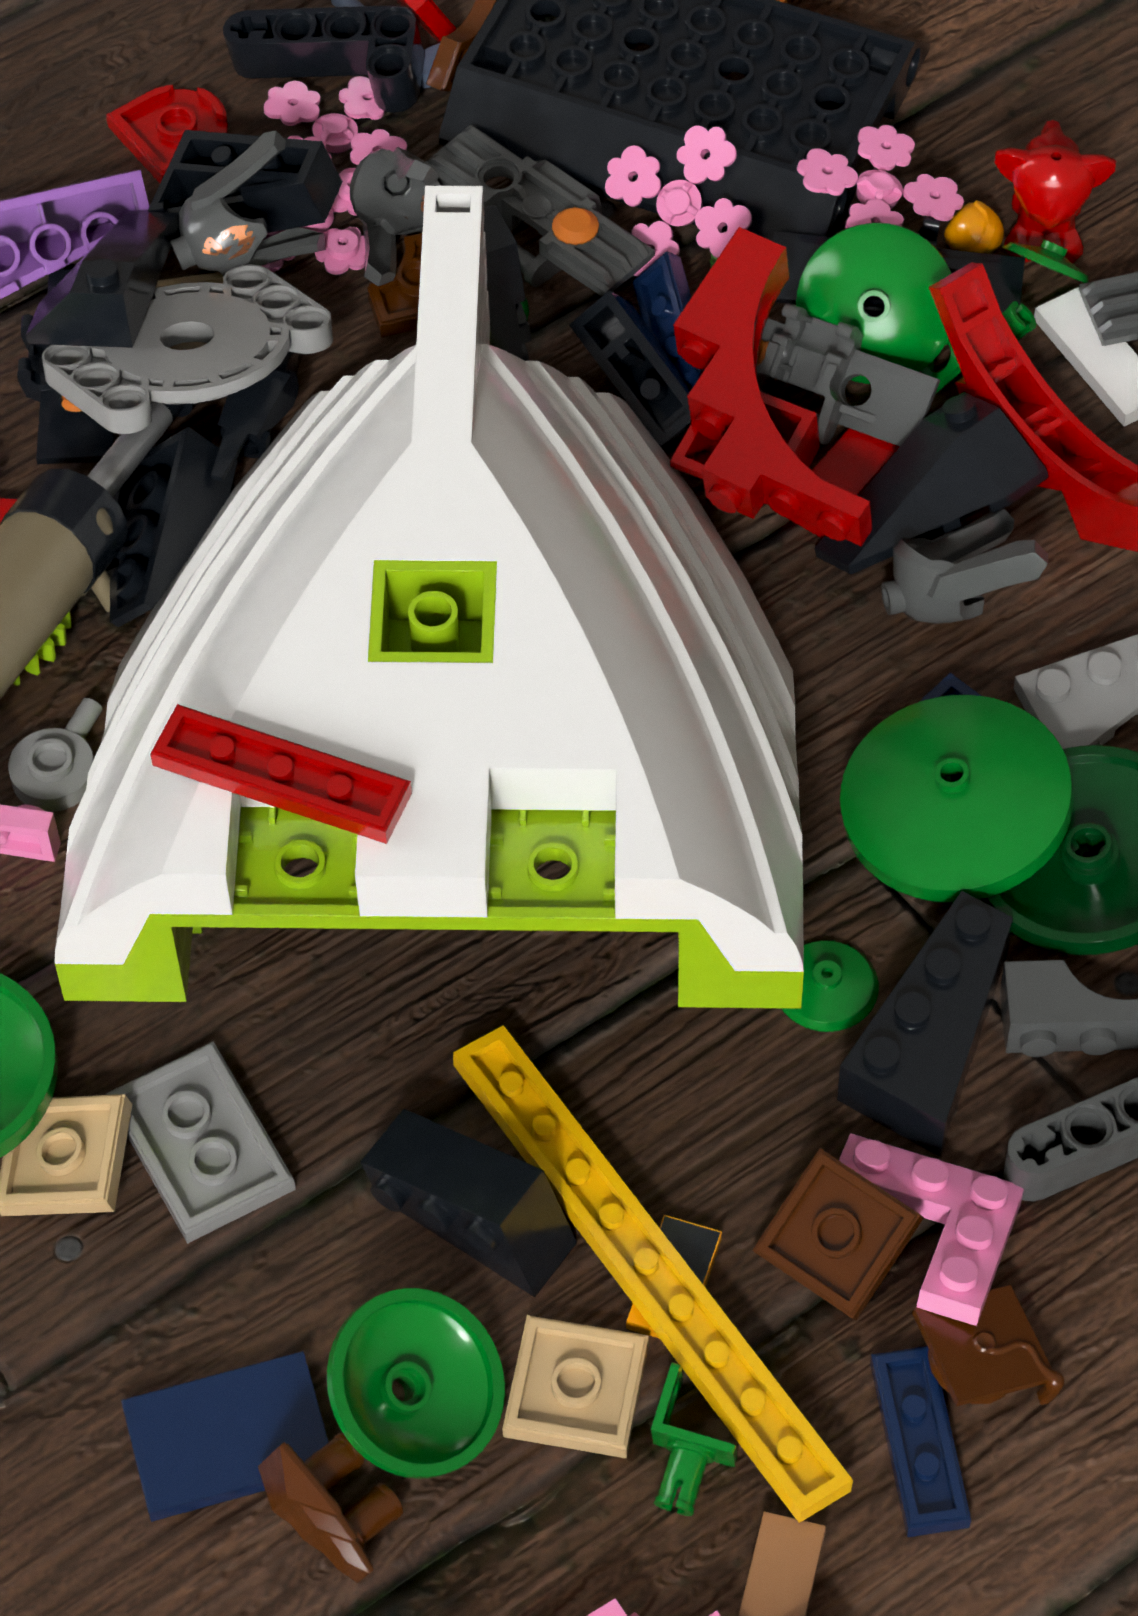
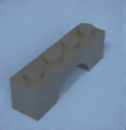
[1000,960,1138,1057]

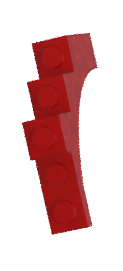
[673,227,872,547]
[929,262,1138,552]

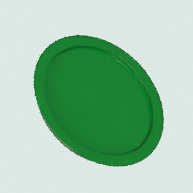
[1003,239,1089,283]
[781,940,879,1032]

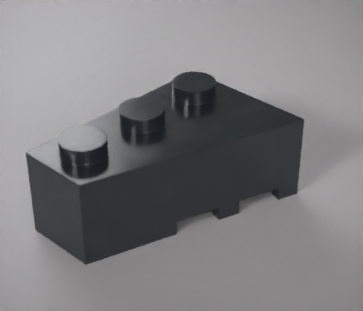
[148,130,343,250]
[360,1109,577,1297]

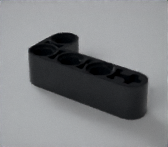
[223,5,425,113]

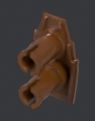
[258,1432,403,1583]

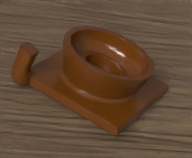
[912,1285,1065,1406]

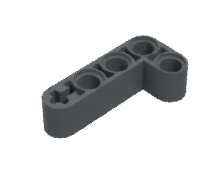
[1003,1077,1138,1202]

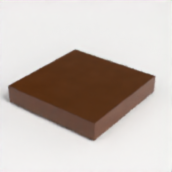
[752,1148,924,1321]

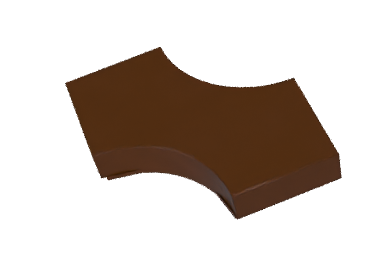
[426,0,497,91]
[367,233,422,338]

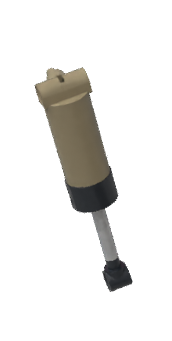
[0,400,214,699]

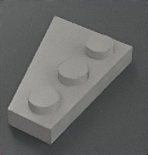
[1013,634,1138,749]

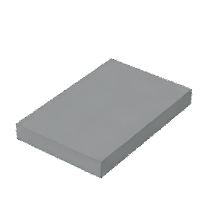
[106,1042,296,1244]

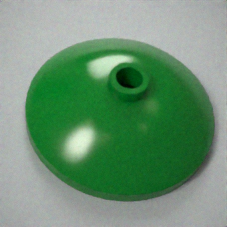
[796,223,952,384]
[327,1288,505,1479]

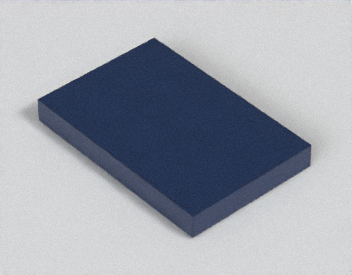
[121,1351,329,1522]

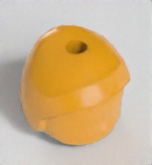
[944,200,1004,254]

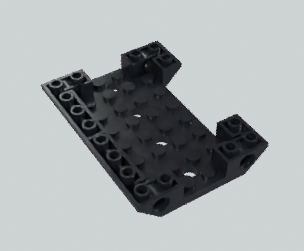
[438,0,930,241]

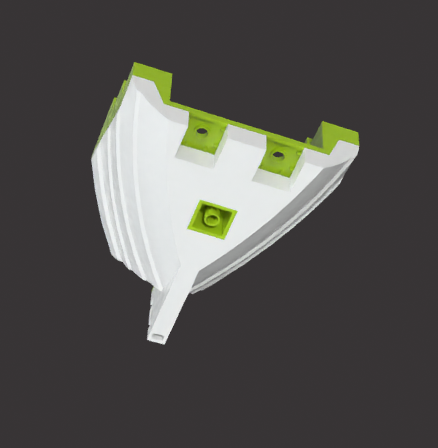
[55,186,804,1009]

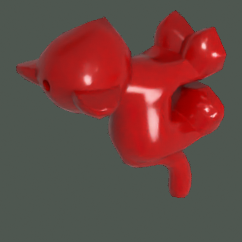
[994,120,1116,263]

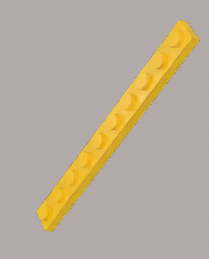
[453,1025,853,1523]

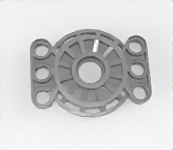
[42,264,333,434]

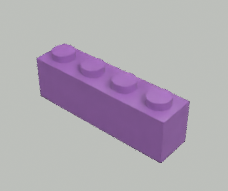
[0,170,149,299]

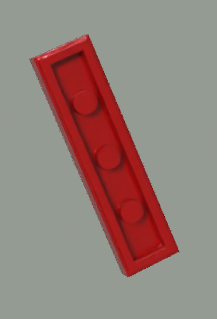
[150,704,412,844]

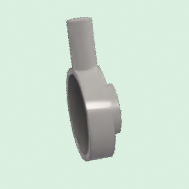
[8,698,103,812]

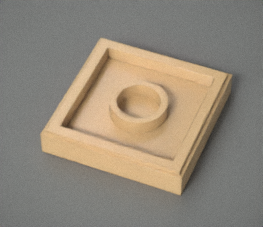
[0,1094,132,1216]
[502,1315,649,1459]

